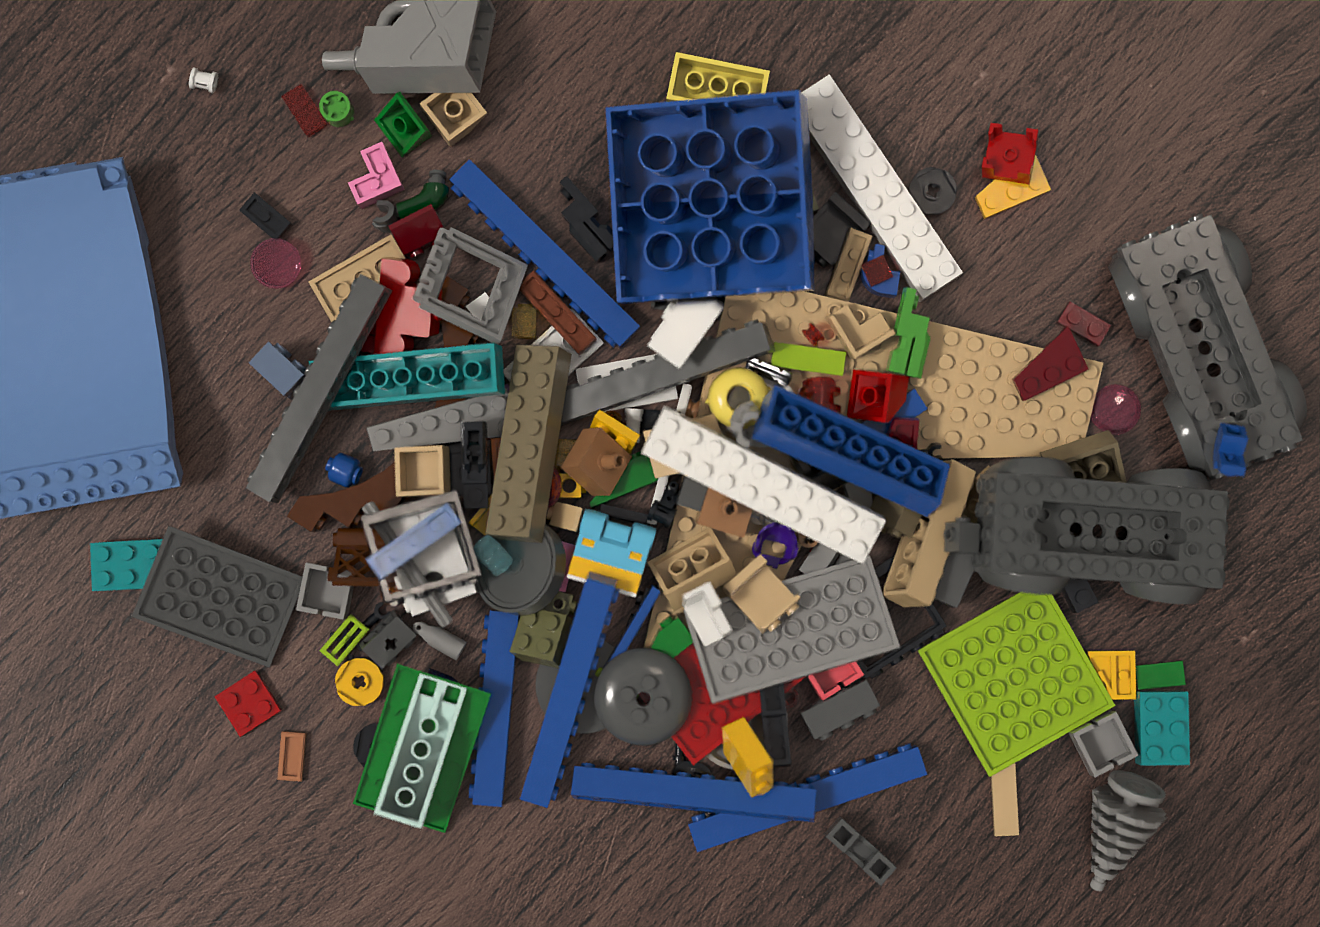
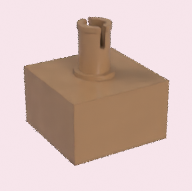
[561,428,632,496]
[695,487,753,538]

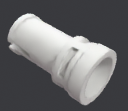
[624,408,644,443]

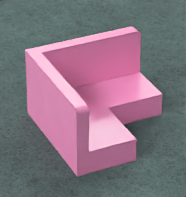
[348,142,405,209]

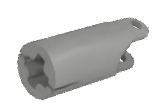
[413,622,467,661]

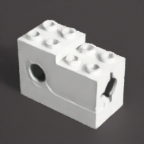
[388,508,479,616]

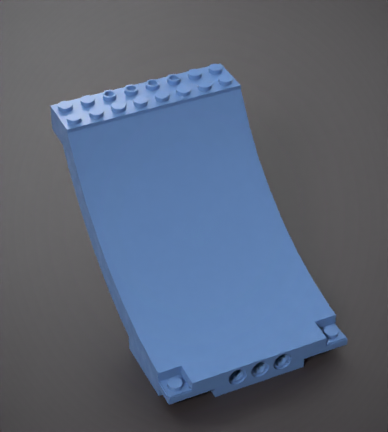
[0,157,183,519]

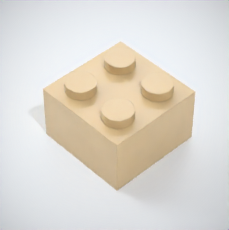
[394,445,451,497]

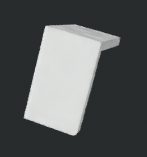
[682,582,732,647]

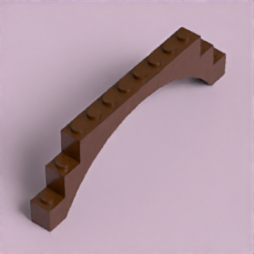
[287,275,480,533]

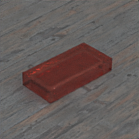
[281,84,328,137]

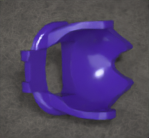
[752,522,798,569]

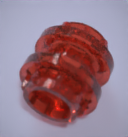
[798,377,841,414]

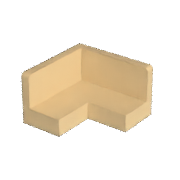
[826,305,896,359]

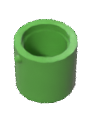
[319,91,354,127]

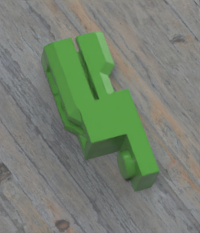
[886,287,931,378]

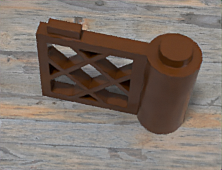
[327,528,386,586]

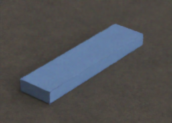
[366,503,462,581]

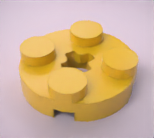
[335,658,384,706]

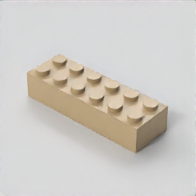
[882,459,976,607]

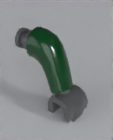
[372,169,449,233]

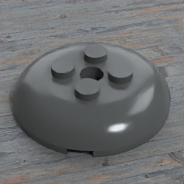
[594,648,692,746]

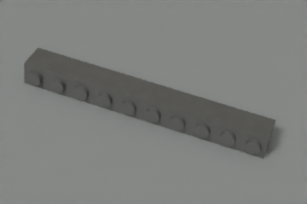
[246,274,393,503]
[561,320,775,426]

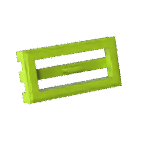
[320,614,370,666]

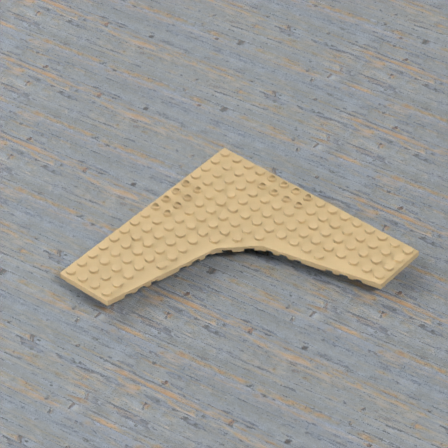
[643,291,1103,648]

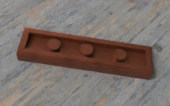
[519,270,597,356]

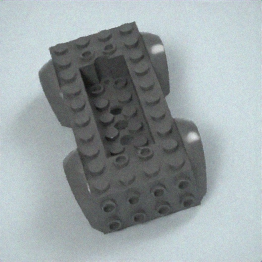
[1108,213,1307,480]
[972,457,1230,604]

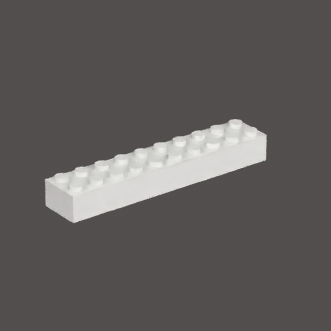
[802,75,963,302]
[642,405,886,564]

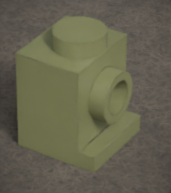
[541,591,577,616]

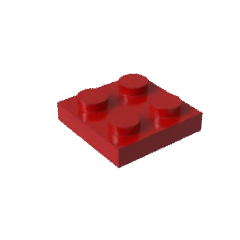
[214,670,282,737]

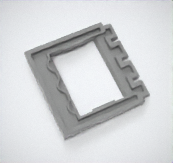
[413,227,528,344]

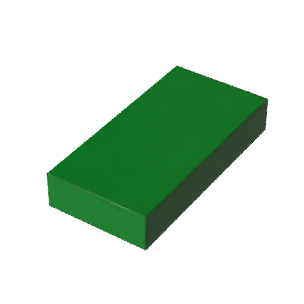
[1135,661,1186,690]

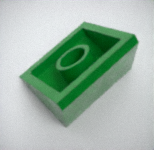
[374,92,432,157]

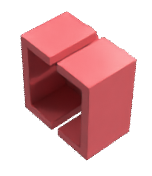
[806,662,864,700]

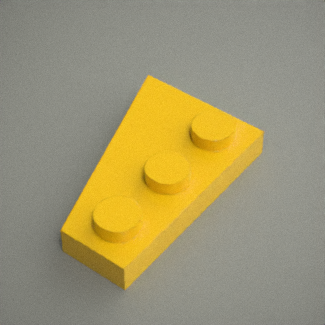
[975,155,1051,219]

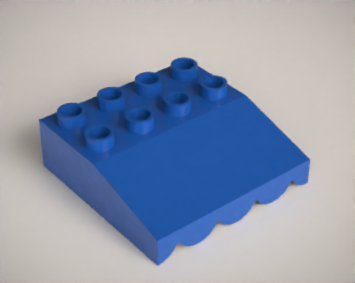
[606,90,815,304]

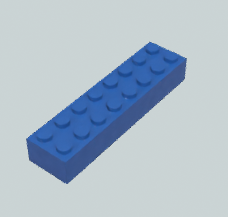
[752,385,950,517]

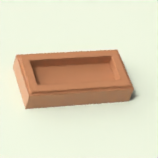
[277,731,307,782]

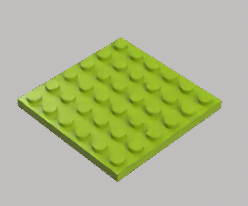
[917,592,1115,777]

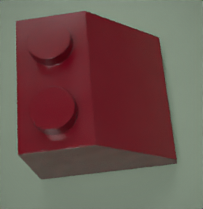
[388,204,444,259]

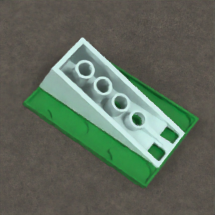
[353,664,491,833]

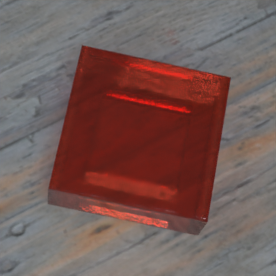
[861,255,893,287]

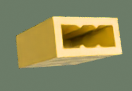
[722,717,773,798]

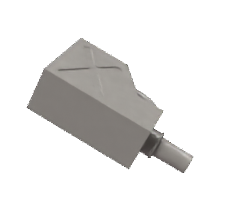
[322,0,496,94]

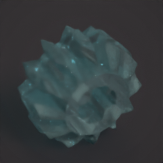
[473,535,513,576]

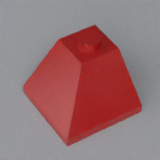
[847,369,909,423]

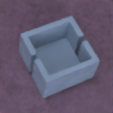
[249,342,306,400]

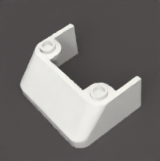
[647,297,723,369]

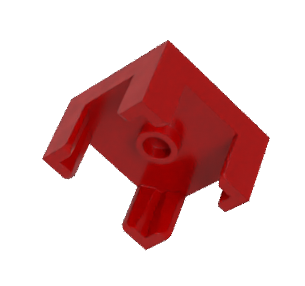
[982,123,1038,185]

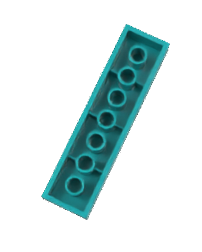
[309,343,505,411]

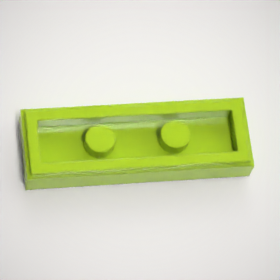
[771,342,846,376]

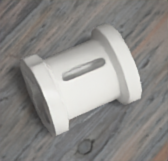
[189,67,218,93]

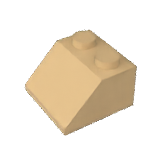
[420,93,487,147]

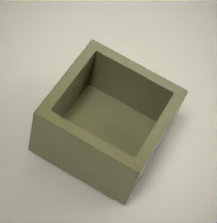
[510,610,573,668]

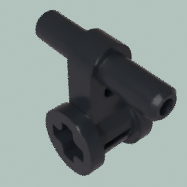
[647,481,679,529]

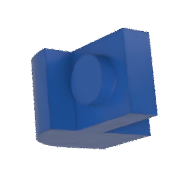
[860,244,900,298]
[1213,423,1248,476]

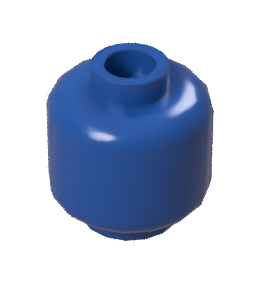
[325,453,363,488]

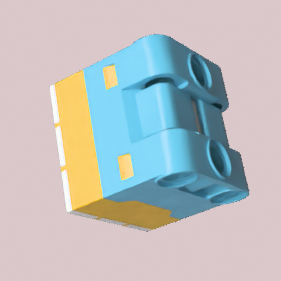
[567,509,656,597]

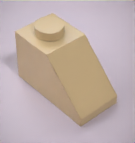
[546,501,584,533]

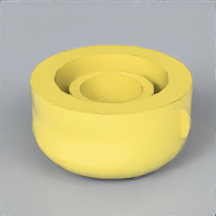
[705,368,771,430]

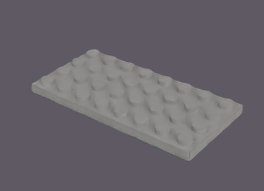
[683,555,900,704]

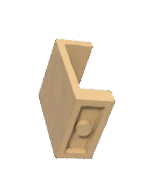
[723,554,801,634]

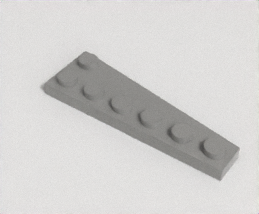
[366,388,508,451]

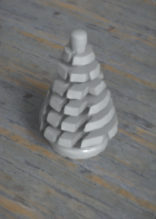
[1090,770,1167,891]

